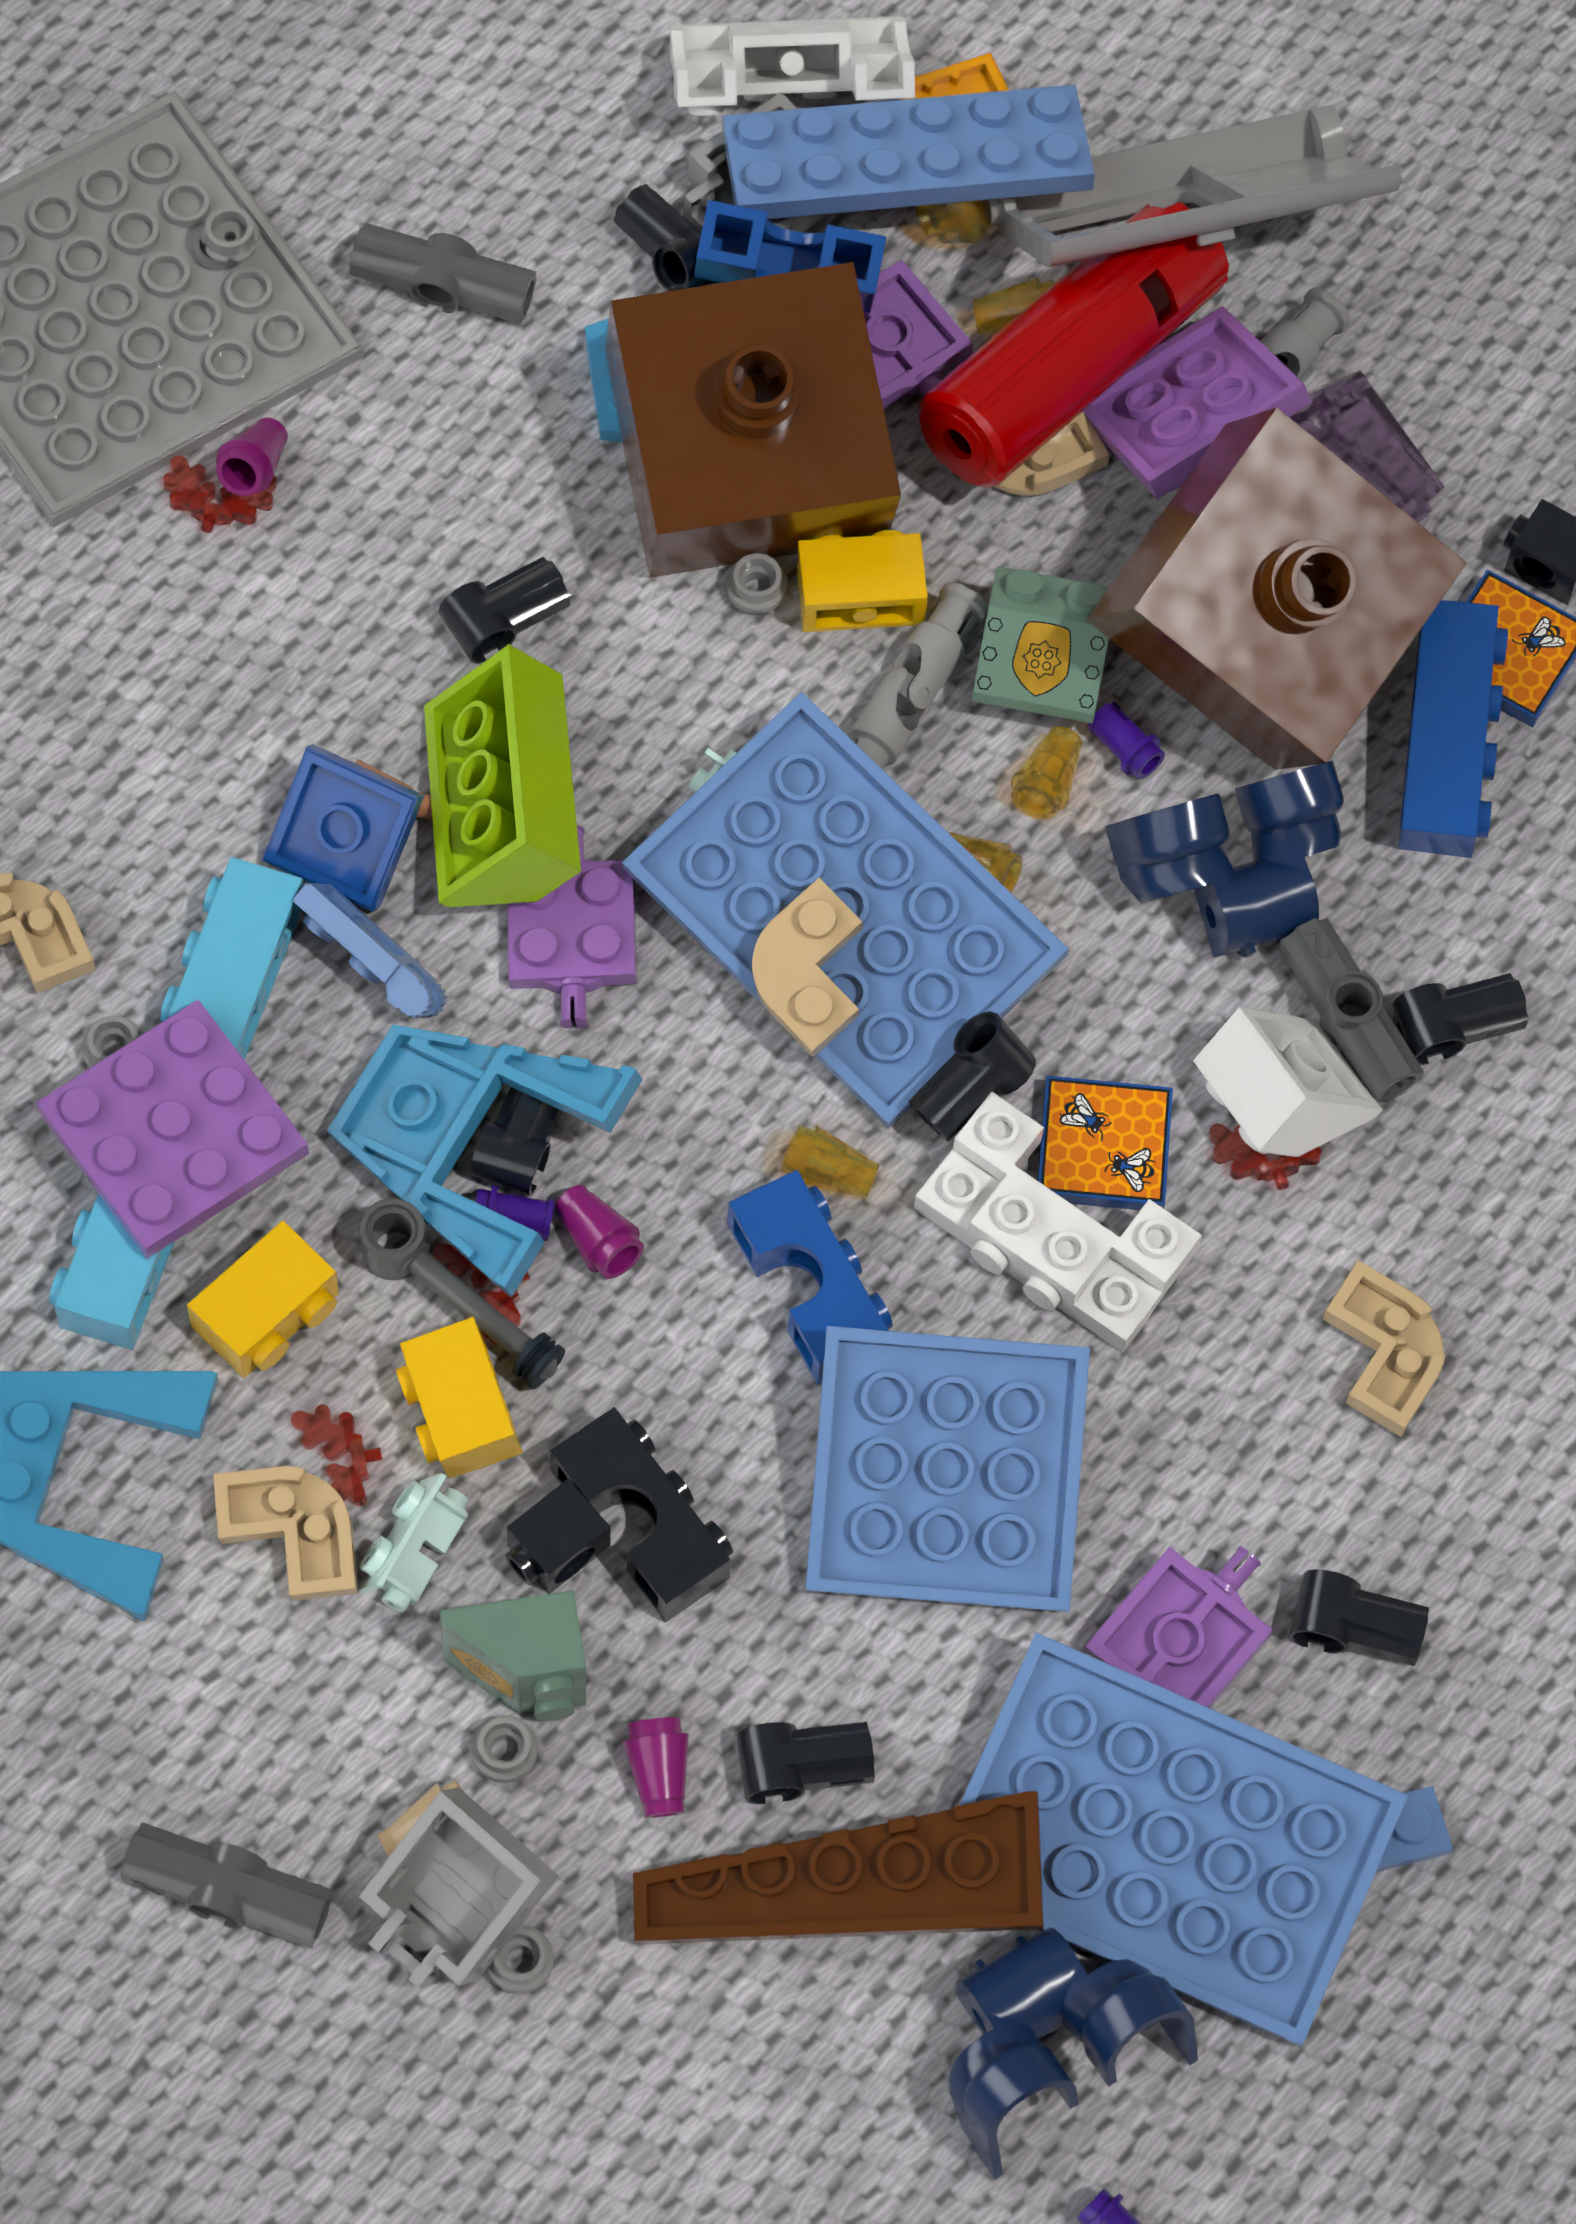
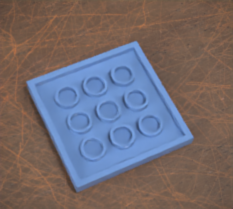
[805,1326,1090,1612]

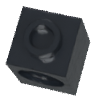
[1503,499,1576,605]
[505,1479,611,1594]

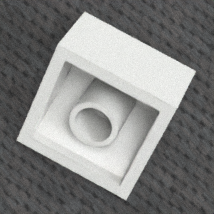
[1193,1007,1383,1157]

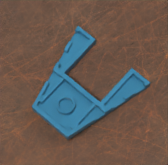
[327,1024,643,1297]
[0,1371,218,1621]

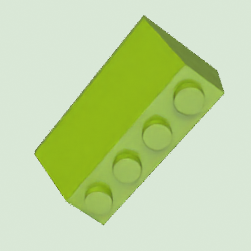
[424,644,581,908]

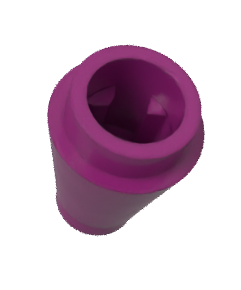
[216,417,288,496]
[555,1184,644,1279]
[622,1717,689,1818]

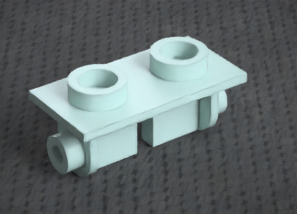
[358,1473,469,1613]

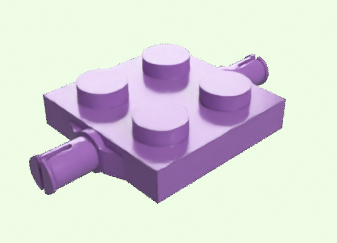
[864,259,973,410]
[508,825,637,1028]
[1085,1546,1273,1708]

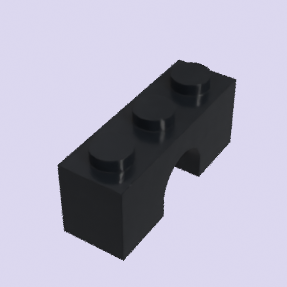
[550,1407,733,1623]

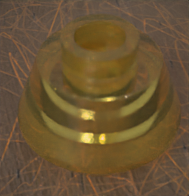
[915,200,988,244]

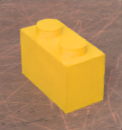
[796,530,928,632]
[187,1220,339,1378]
[396,1317,523,1479]

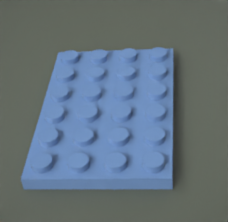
[622,692,1069,1129]
[960,1632,1409,2048]

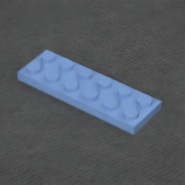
[723,85,1095,219]

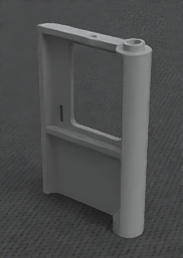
[982,105,1401,267]

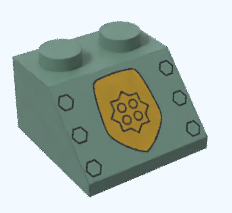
[971,566,1110,724]
[440,1590,586,1721]

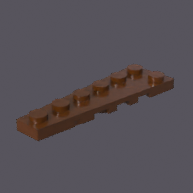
[633,1791,1044,1945]

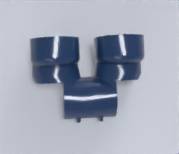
[1105,760,1344,958]
[948,1927,1198,2180]

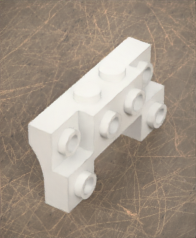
[669,16,915,116]
[914,1092,1202,1353]

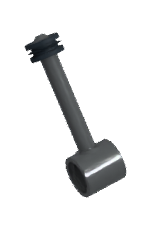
[360,1198,566,1389]

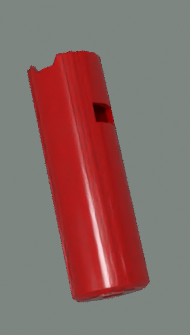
[919,202,1229,488]

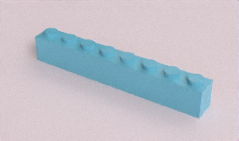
[49,857,303,1350]

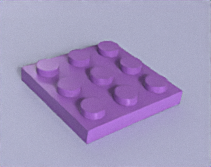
[1083,306,1312,499]
[36,999,309,1259]

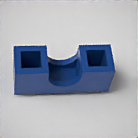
[694,200,887,313]
[727,1170,893,1385]

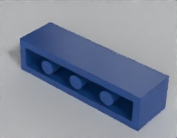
[1398,600,1508,858]

